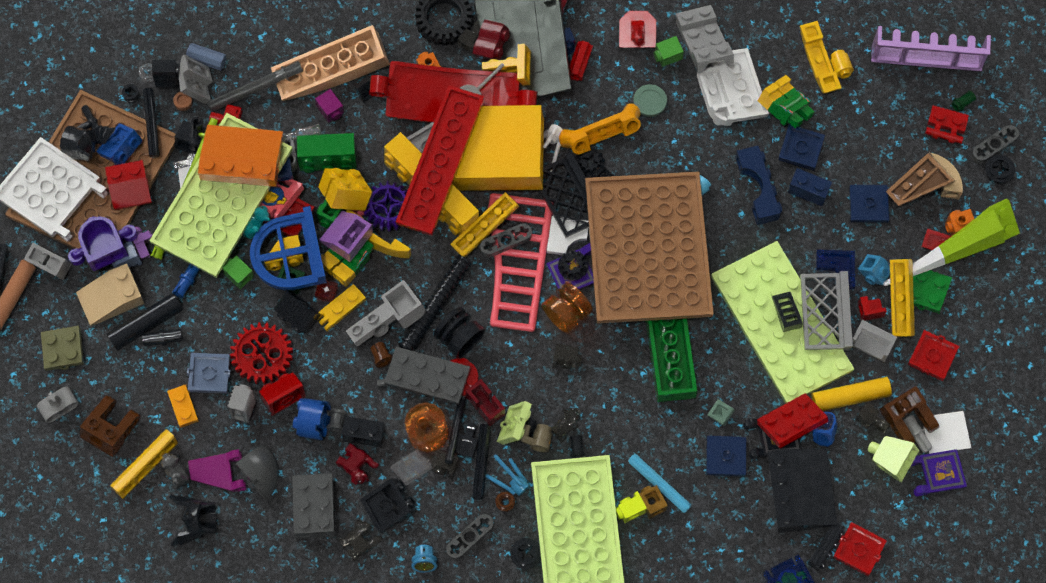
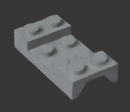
[676,5,734,73]

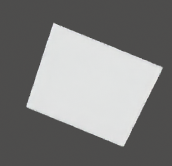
[924,411,971,454]

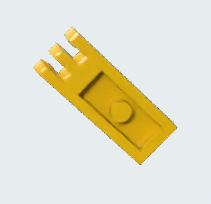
[317,284,366,331]

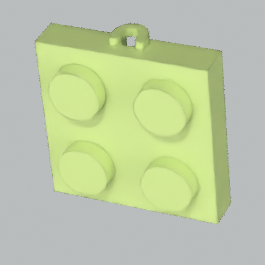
[497,401,532,445]

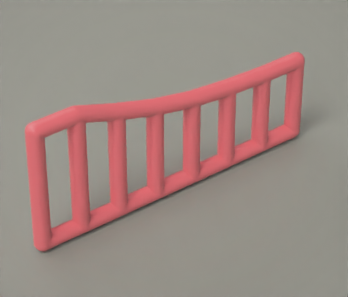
[488,193,553,332]

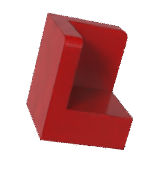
[857,296,887,321]

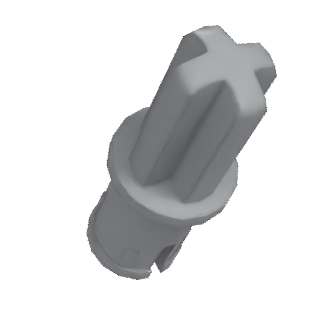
[904,415,932,453]

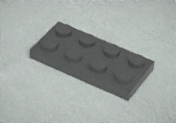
[384,347,471,405]

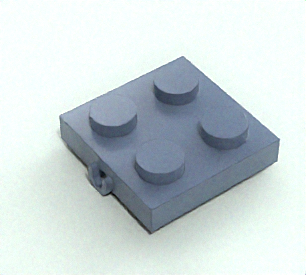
[187,353,231,394]

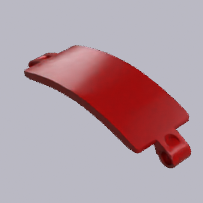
[369,61,537,123]

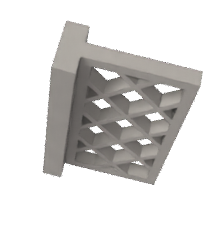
[800,271,853,351]

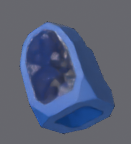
[813,412,837,447]

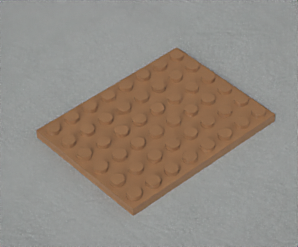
[5,90,176,249]
[585,172,714,323]

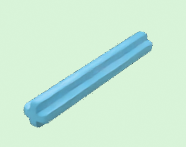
[628,454,691,513]

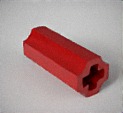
[569,41,593,81]

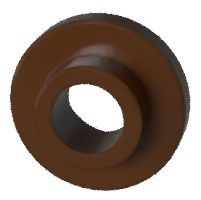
[495,492,515,512]

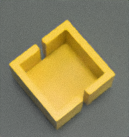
[318,168,372,211]

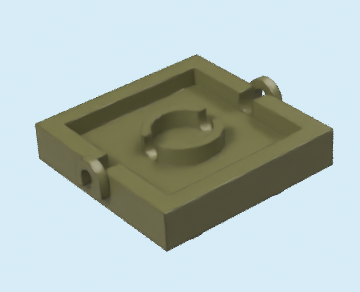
[41,326,84,371]

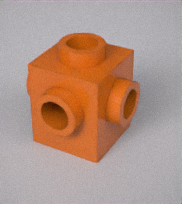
[945,209,974,236]

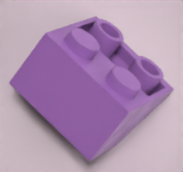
[319,211,373,262]

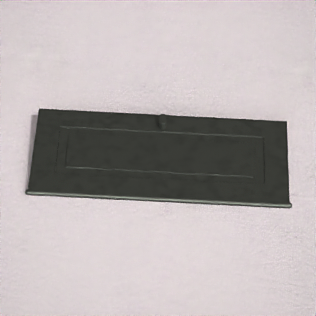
[474,0,572,99]

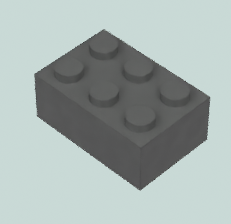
[292,474,335,539]

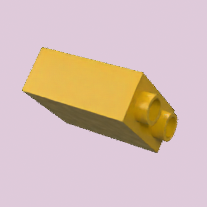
[452,105,544,191]

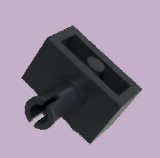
[174,117,206,154]

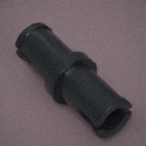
[142,329,183,346]

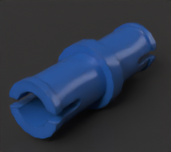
[172,264,200,298]

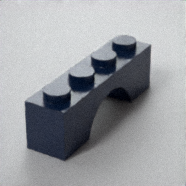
[735,146,782,225]

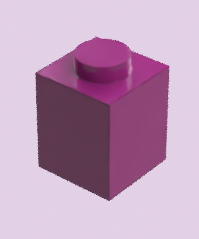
[315,89,344,123]

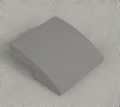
[179,54,213,105]

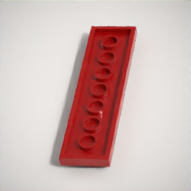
[396,85,485,236]

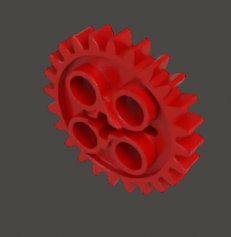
[230,322,293,384]

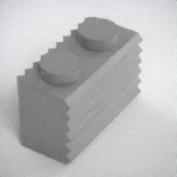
[227,384,256,423]

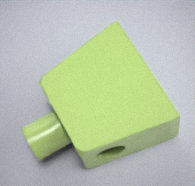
[868,436,919,482]

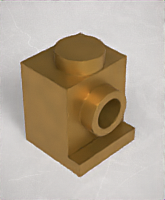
[639,485,668,519]

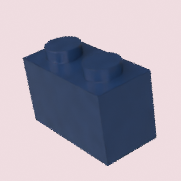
[787,168,832,207]

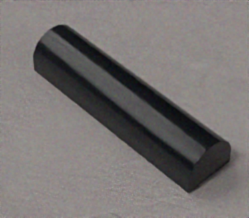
[106,293,183,351]

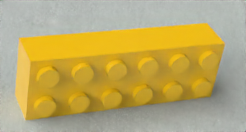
[384,132,479,235]

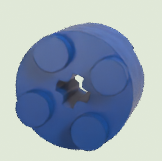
[293,398,331,440]

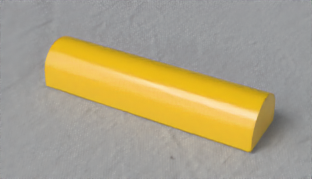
[450,192,519,257]
[811,377,892,411]
[110,429,178,499]

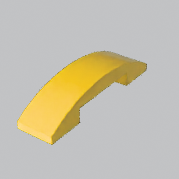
[800,21,841,94]
[346,209,411,258]

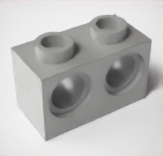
[24,243,72,280]

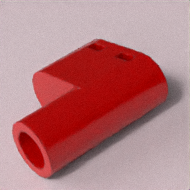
[209,104,242,125]

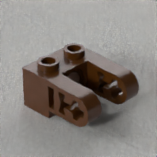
[879,386,939,443]
[80,395,141,457]

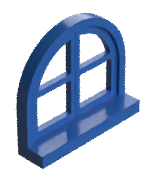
[250,206,327,290]

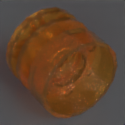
[541,282,593,334]
[405,403,449,453]

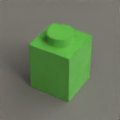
[653,36,684,67]
[223,255,254,290]

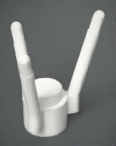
[543,124,563,172]

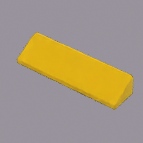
[890,259,915,336]

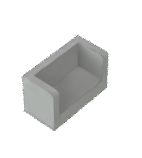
[852,320,897,362]

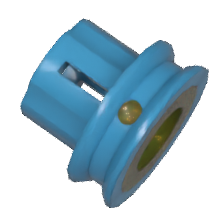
[411,545,437,572]

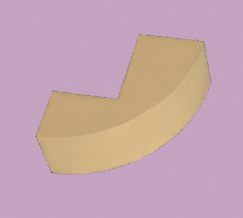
[931,153,963,200]

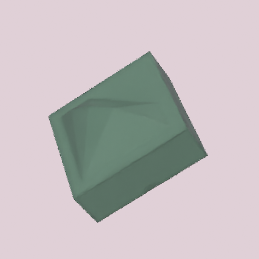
[707,399,735,426]

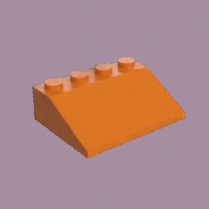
[198,125,283,187]

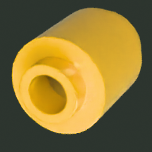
[830,50,854,79]

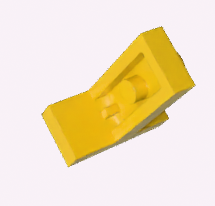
[482,44,531,86]

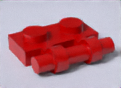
[925,105,969,144]

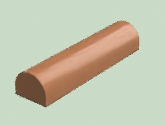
[0,260,36,331]

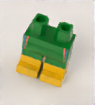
[757,75,815,129]
[321,240,374,288]

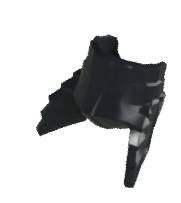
[59,125,116,162]
[170,495,216,546]

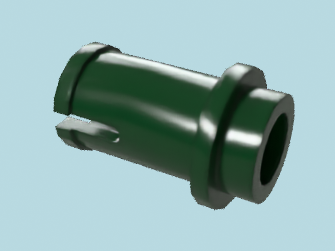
[951,91,976,112]

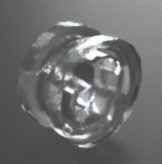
[139,63,153,82]

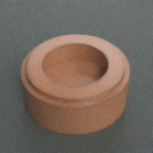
[173,92,193,111]

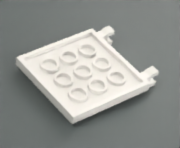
[0,137,109,242]

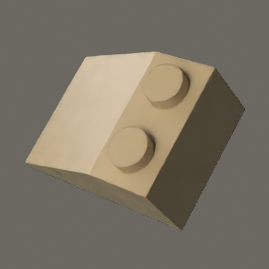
[76,263,144,326]

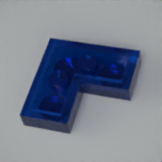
[816,249,855,289]

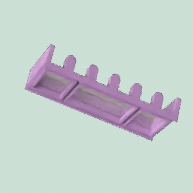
[871,26,991,71]

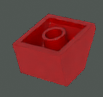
[105,160,152,210]
[259,372,306,416]

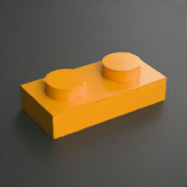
[167,384,199,428]

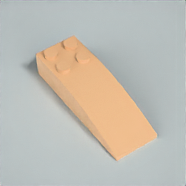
[271,25,390,101]

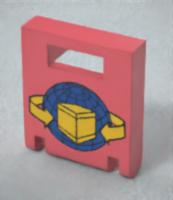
[260,179,304,219]

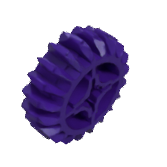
[364,181,408,232]

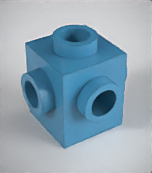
[858,254,890,285]

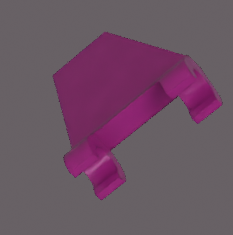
[188,449,247,492]

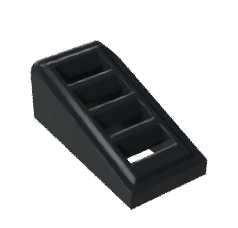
[772,292,803,332]

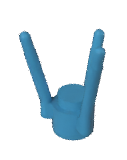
[485,454,530,496]

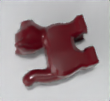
[336,443,379,485]

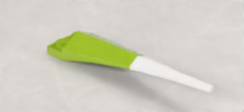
[883,199,1020,286]

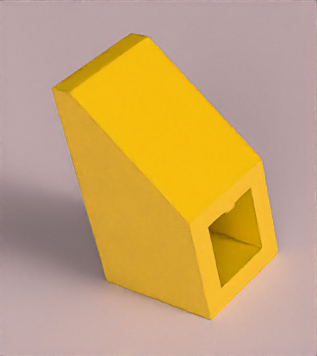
[265,235,304,271]

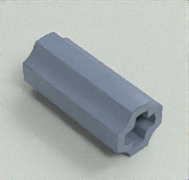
[186,43,227,71]

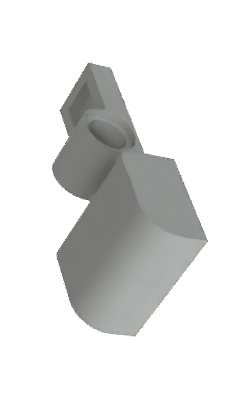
[346,280,425,347]

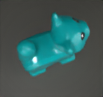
[243,206,270,239]

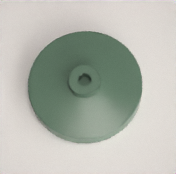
[633,84,667,117]

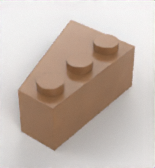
[886,153,956,206]

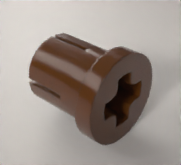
[370,342,393,368]

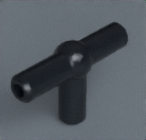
[77,105,99,129]

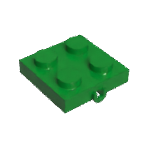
[913,270,952,314]

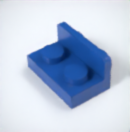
[96,123,142,165]

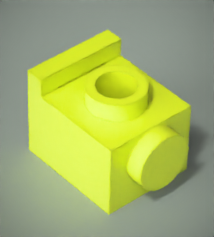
[616,491,647,523]

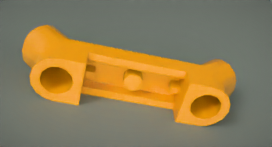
[559,104,641,154]

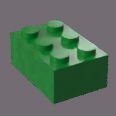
[297,133,357,173]

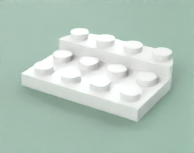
[697,48,769,126]

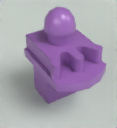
[133,227,153,261]

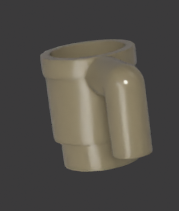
[520,424,552,452]

